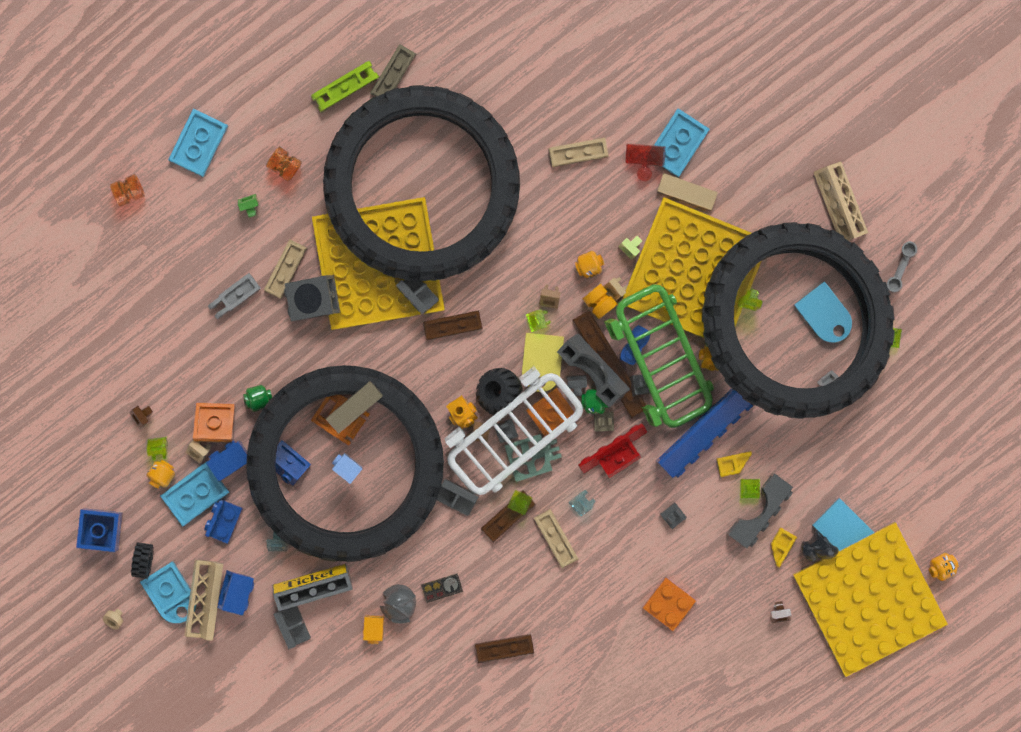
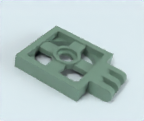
[504,434,562,482]

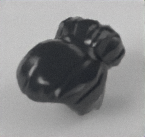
[801,531,839,561]

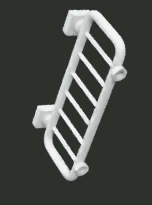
[444,366,583,495]

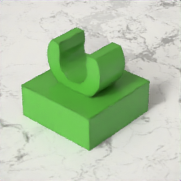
[238,194,259,217]

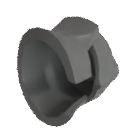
[380,584,416,624]

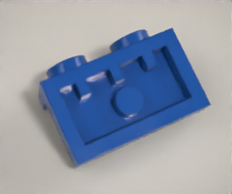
[275,440,311,486]
[204,499,243,544]

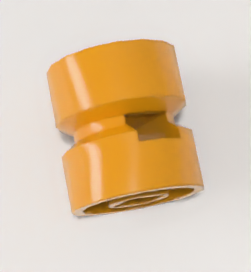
[582,284,617,319]

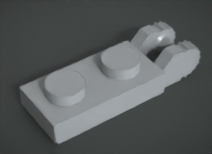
[208,273,261,319]

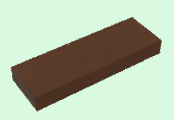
[423,310,483,340]
[481,490,536,543]
[475,634,534,663]

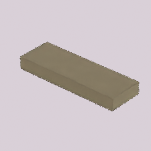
[370,44,416,97]
[326,381,383,434]

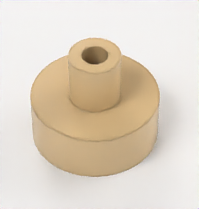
[103,609,123,629]

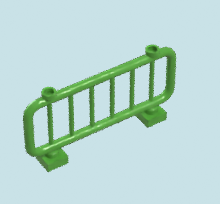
[604,284,714,428]

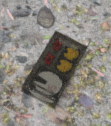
[421,573,463,603]

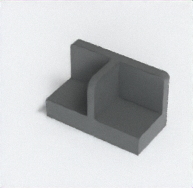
[396,279,439,315]
[437,479,479,516]
[273,606,311,649]

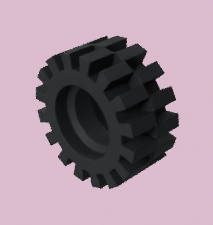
[131,542,154,579]

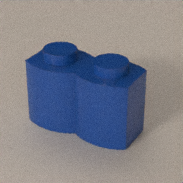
[619,325,650,365]

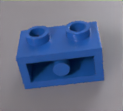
[206,440,247,482]
[217,570,254,615]

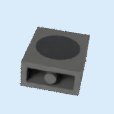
[284,275,340,321]

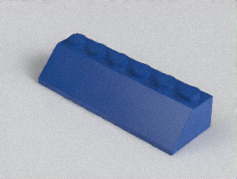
[656,389,753,478]

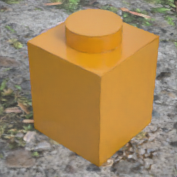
[363,615,384,644]

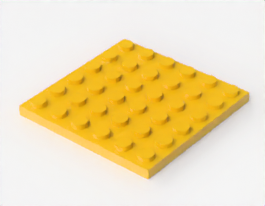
[312,197,445,330]
[621,197,762,338]
[793,522,948,677]

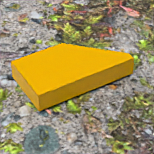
[716,451,752,477]
[770,527,797,568]

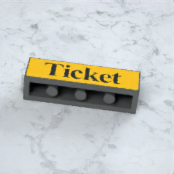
[272,563,353,611]

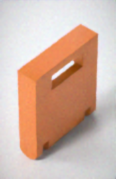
[311,395,370,446]

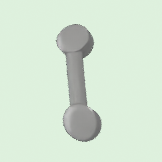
[887,241,917,292]

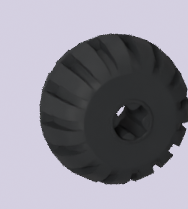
[476,368,523,415]

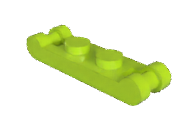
[311,61,379,113]

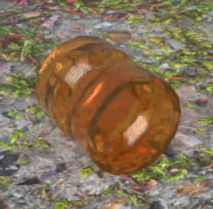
[266,146,302,182]
[110,174,145,207]

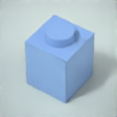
[332,453,363,484]

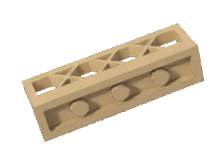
[814,162,868,241]
[184,560,223,640]

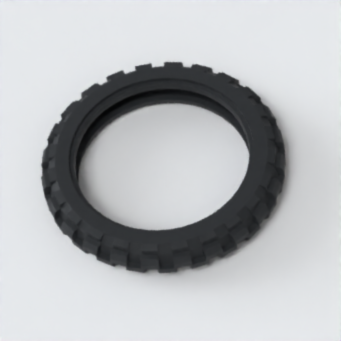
[323,85,520,282]
[702,222,895,419]
[246,365,444,562]

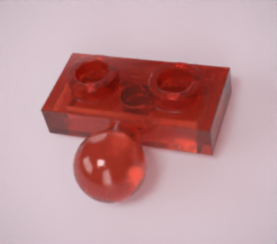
[626,143,666,181]

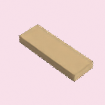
[549,138,609,167]
[657,173,718,211]
[264,239,307,299]
[534,509,578,568]

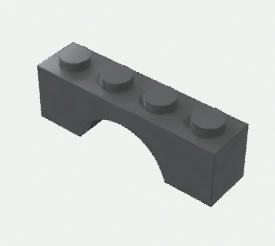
[557,334,630,408]
[727,473,793,548]

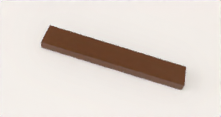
[573,310,646,418]

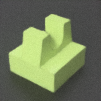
[618,236,642,260]

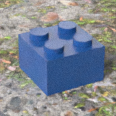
[76,508,123,552]

